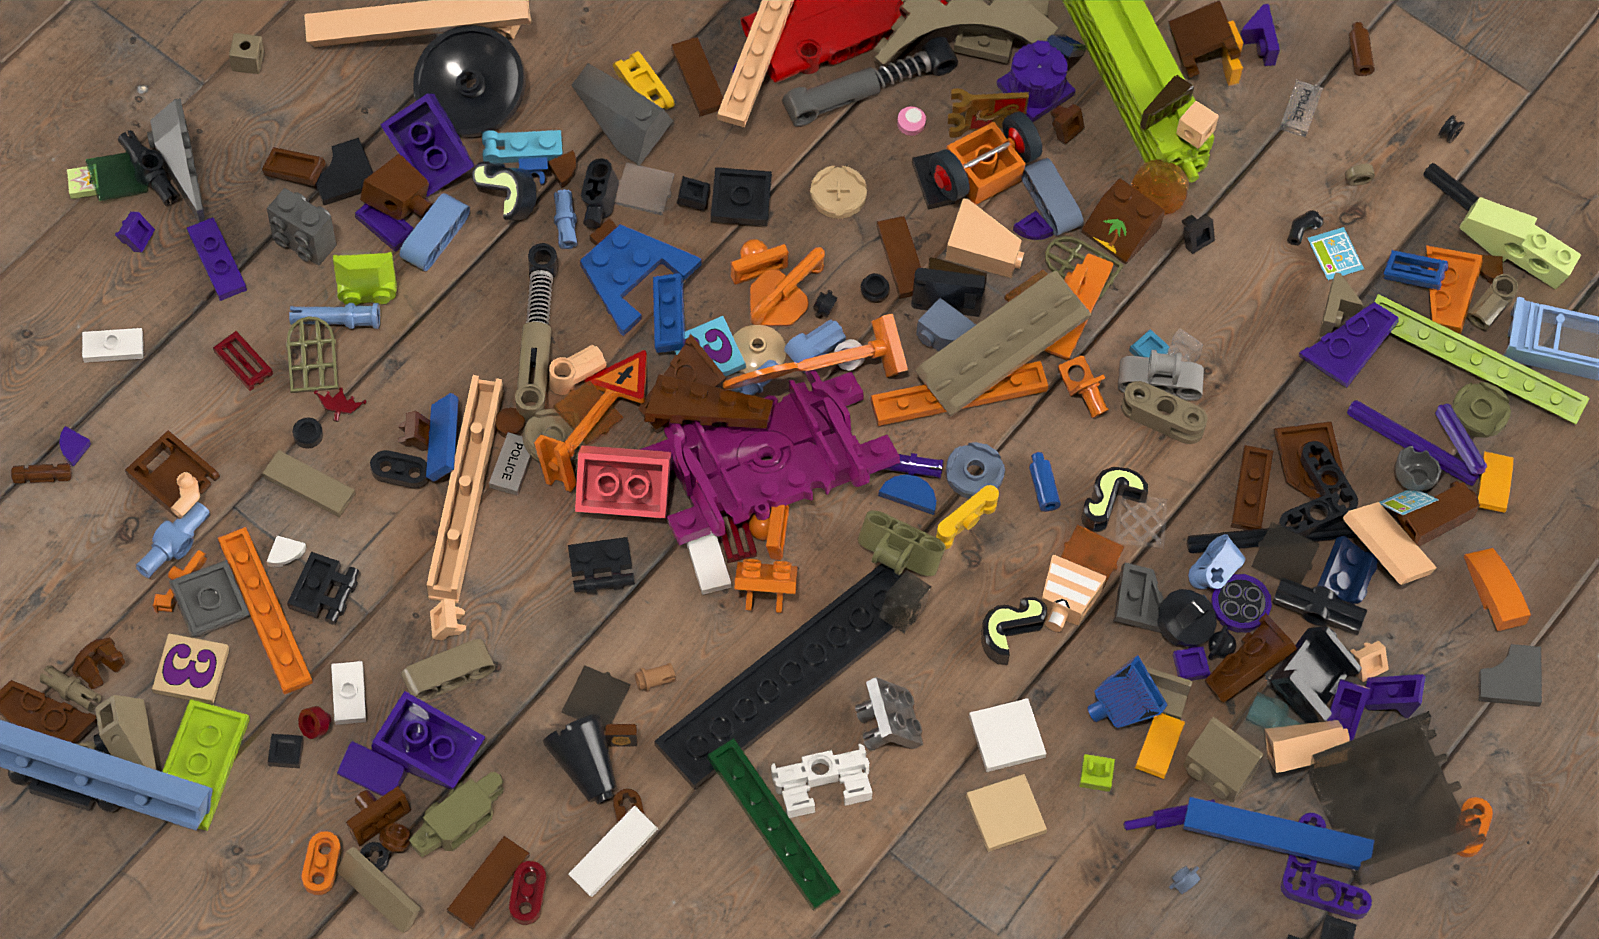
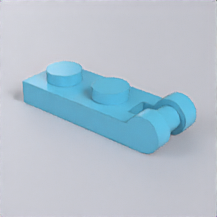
[482,130,562,163]

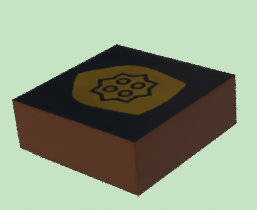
[605,724,637,747]

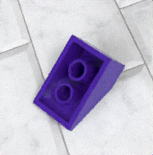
[380,93,475,197]
[372,691,485,790]

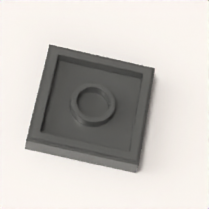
[169,560,250,638]

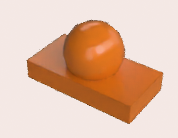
[731,239,789,285]
[749,505,790,560]

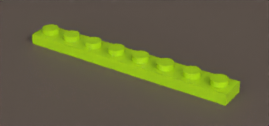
[1374,294,1590,425]

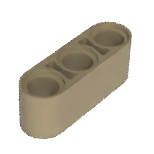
[401,639,495,702]

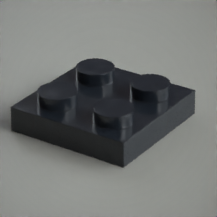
[710,167,772,226]

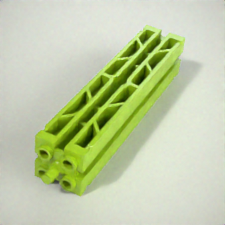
[1062,0,1215,184]

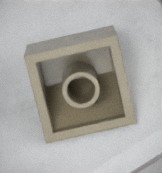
[1183,717,1264,803]

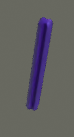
[1347,400,1480,486]

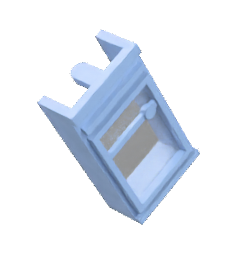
[1504,297,1599,381]

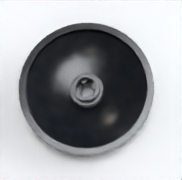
[413,26,526,138]

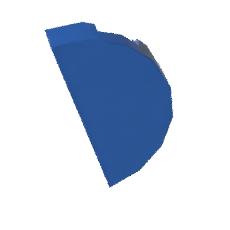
[878,474,937,515]

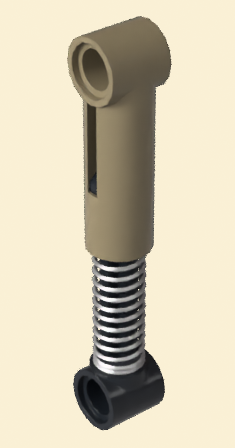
[515,243,558,423]

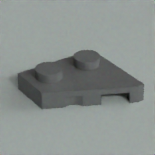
[1114,563,1164,633]

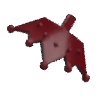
[314,387,367,422]

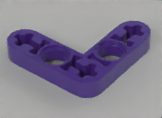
[1281,813,1372,920]

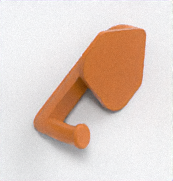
[750,247,825,326]

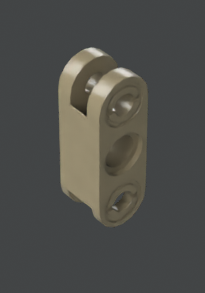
[1121,381,1208,444]

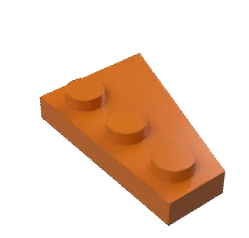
[1426,245,1483,333]

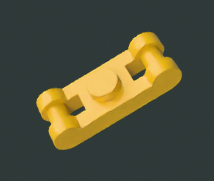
[613,51,675,110]
[936,485,999,549]

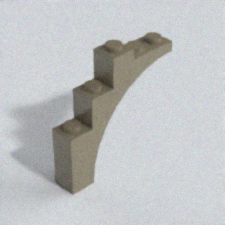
[873,0,1058,65]

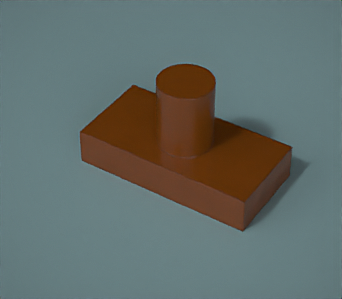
[346,786,411,847]

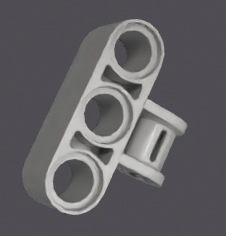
[1118,350,1204,401]

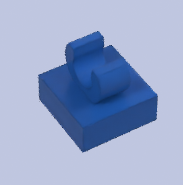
[519,158,548,184]

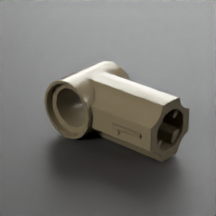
[1467,274,1518,331]

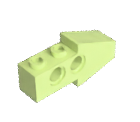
[1459,197,1581,289]

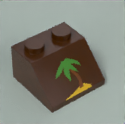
[1081,178,1165,265]

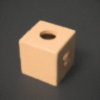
[1176,101,1219,149]

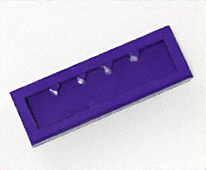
[187,217,247,301]

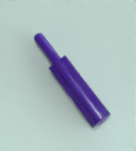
[1124,799,1216,830]

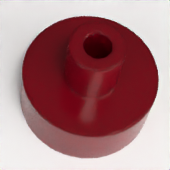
[298,706,331,739]

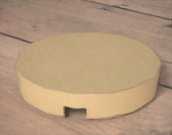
[810,166,867,219]

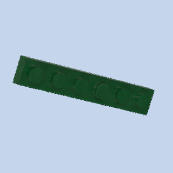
[707,738,841,911]

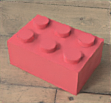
[575,445,671,518]

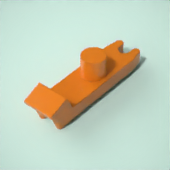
[153,550,207,613]

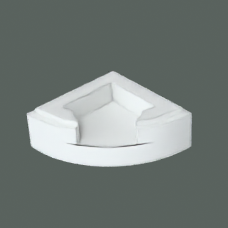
[266,536,306,567]

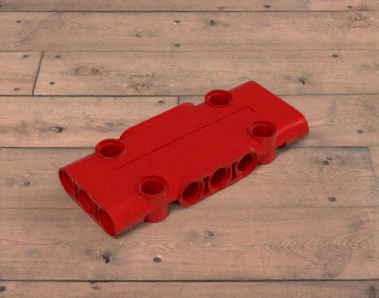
[741,0,947,83]

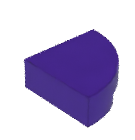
[1013,211,1054,240]
[59,426,91,467]

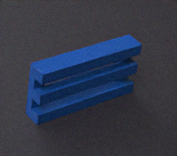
[1384,250,1448,290]

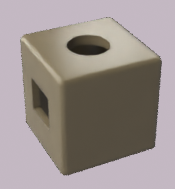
[229,33,264,74]

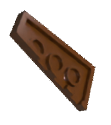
[644,374,774,429]

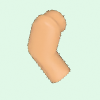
[171,472,200,518]

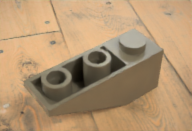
[95,695,156,770]

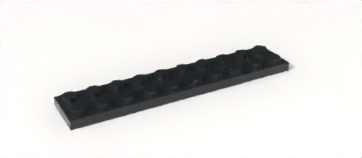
[654,563,926,790]

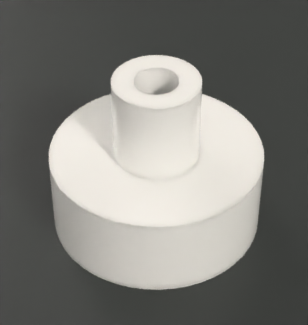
[834,339,865,370]

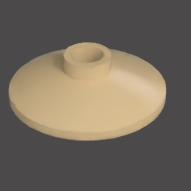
[733,325,786,374]

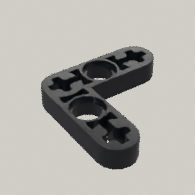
[1278,441,1358,541]

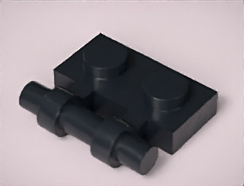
[568,537,635,594]
[287,552,360,625]

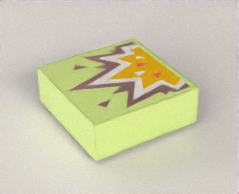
[67,165,100,199]

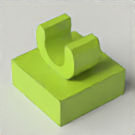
[1079,754,1115,792]

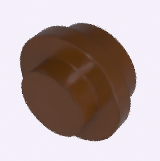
[379,823,410,852]

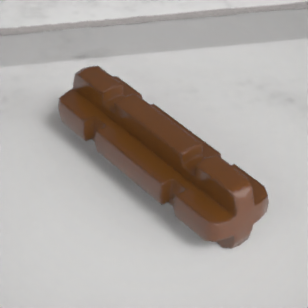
[11,463,72,483]

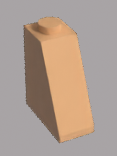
[945,198,1024,278]
[1264,720,1350,773]

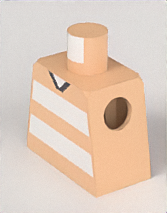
[1042,555,1107,632]

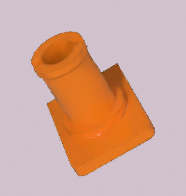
[1058,355,1109,418]

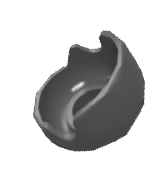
[1395,446,1441,491]

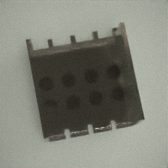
[1309,711,1487,886]

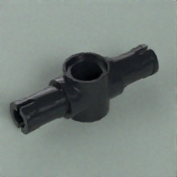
[118,130,180,206]

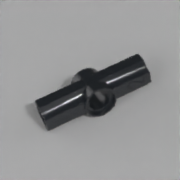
[1272,577,1367,635]

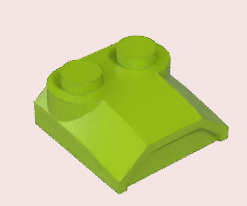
[333,252,397,306]

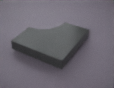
[1479,644,1542,707]

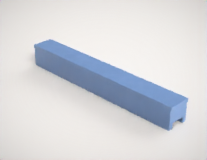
[0,720,212,830]

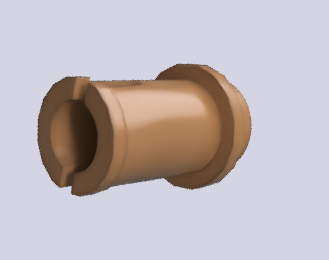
[635,663,676,692]

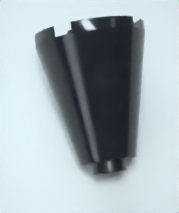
[543,714,617,805]

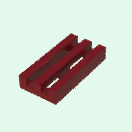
[213,331,273,391]
[720,510,757,563]

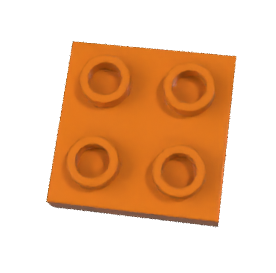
[734,559,797,613]

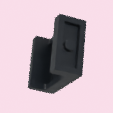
[1270,626,1362,723]

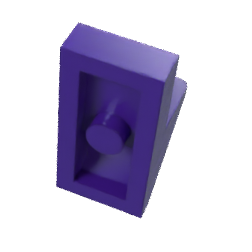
[1240,4,1280,66]
[1364,674,1425,718]
[1327,679,1370,747]

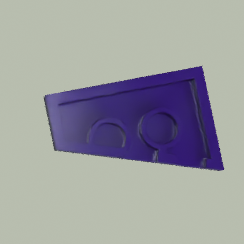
[1299,302,1399,388]

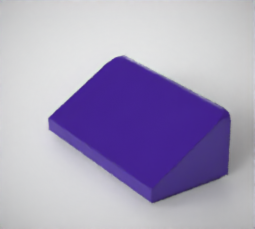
[337,741,407,796]

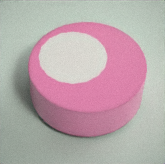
[897,107,926,136]

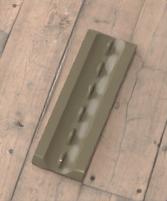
[915,271,1092,417]

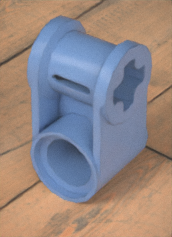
[1188,535,1246,589]

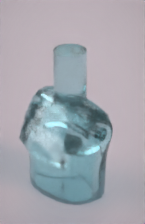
[1245,692,1302,731]

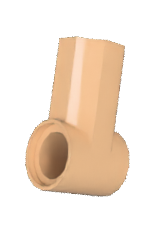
[549,344,606,395]

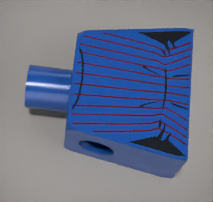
[1088,655,1168,728]

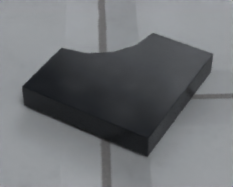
[315,138,373,206]

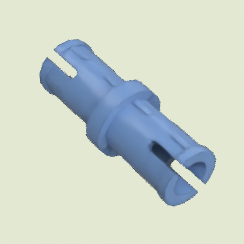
[554,190,577,249]

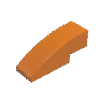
[1464,548,1531,631]

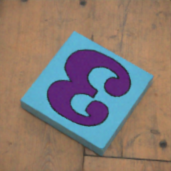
[675,316,746,376]

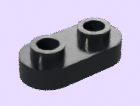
[370,450,429,488]

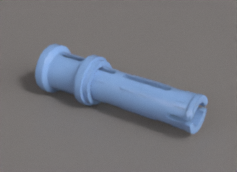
[289,303,380,329]

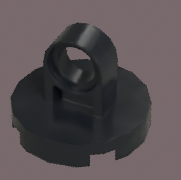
[1157,589,1217,649]

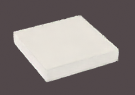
[969,698,1046,772]

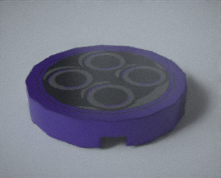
[1211,574,1272,633]

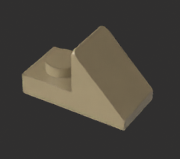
[1319,272,1363,336]

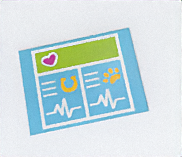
[1307,227,1364,280]
[1379,489,1439,515]

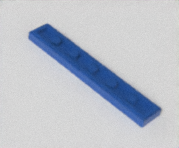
[1183,797,1374,872]

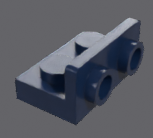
[1317,536,1378,604]

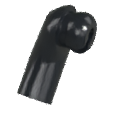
[1287,210,1324,246]

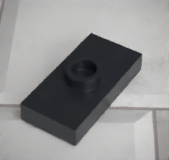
[912,152,956,210]

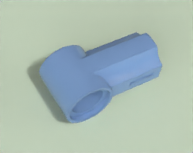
[784,319,846,373]

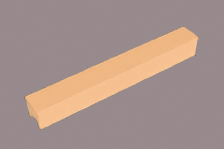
[304,0,532,47]
[427,375,504,603]

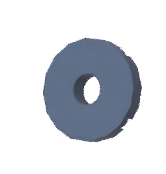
[945,442,1005,499]

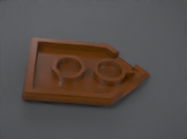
[1274,422,1344,500]

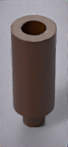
[1349,22,1375,76]

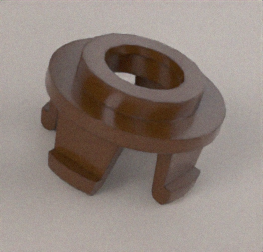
[72,637,125,689]

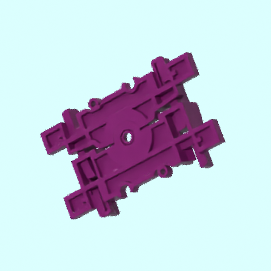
[639,370,900,545]

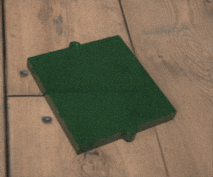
[85,152,148,201]

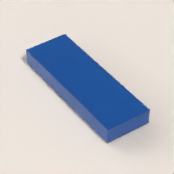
[653,273,685,353]
[426,393,459,481]

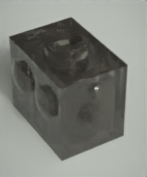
[879,570,932,633]

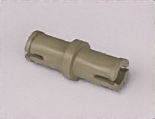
[39,665,101,712]

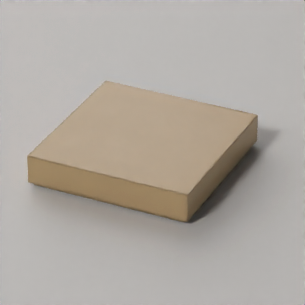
[966,774,1047,852]

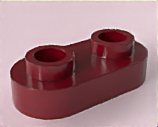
[509,861,546,925]

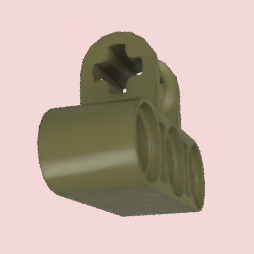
[857,510,946,576]

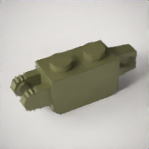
[409,771,504,857]

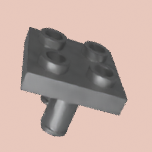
[855,677,923,751]

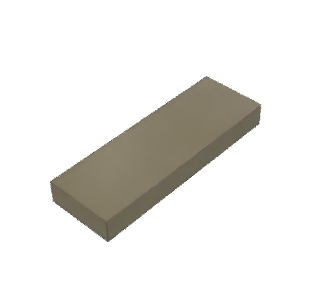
[262,450,356,518]
[337,846,421,934]

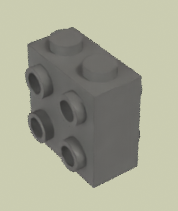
[267,188,336,266]

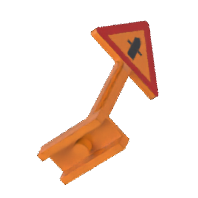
[534,350,647,492]

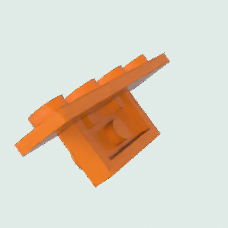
[1044,254,1113,360]

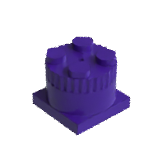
[996,40,1076,122]

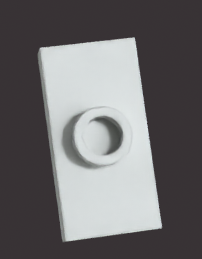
[82,328,143,363]
[331,661,366,725]

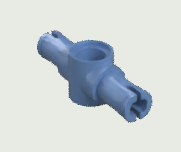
[136,502,210,579]

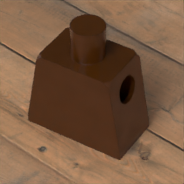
[360,154,433,220]

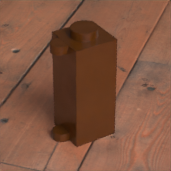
[1396,481,1480,547]

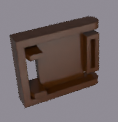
[125,430,220,518]

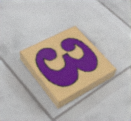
[152,634,229,704]

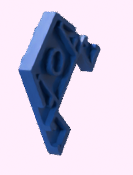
[580,224,702,336]

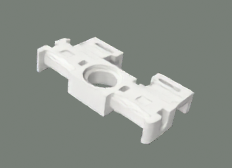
[771,744,872,818]

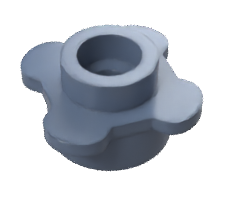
[1169,866,1201,894]

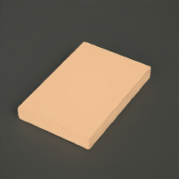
[1343,502,1437,585]

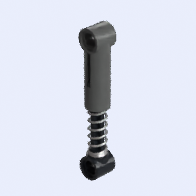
[782,37,959,127]

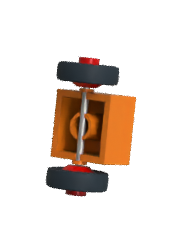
[929,112,1042,205]

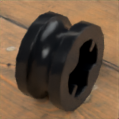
[1438,115,1465,143]
[360,842,389,872]

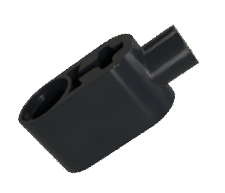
[581,158,619,229]

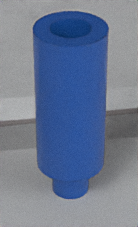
[1029,452,1061,512]

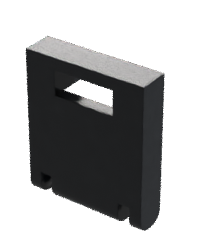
[911,268,985,317]

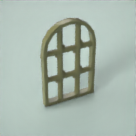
[1045,236,1124,300]
[286,316,338,393]

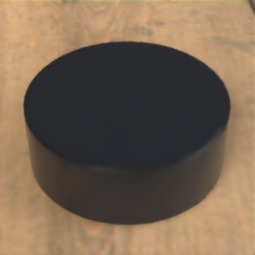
[292,417,323,449]

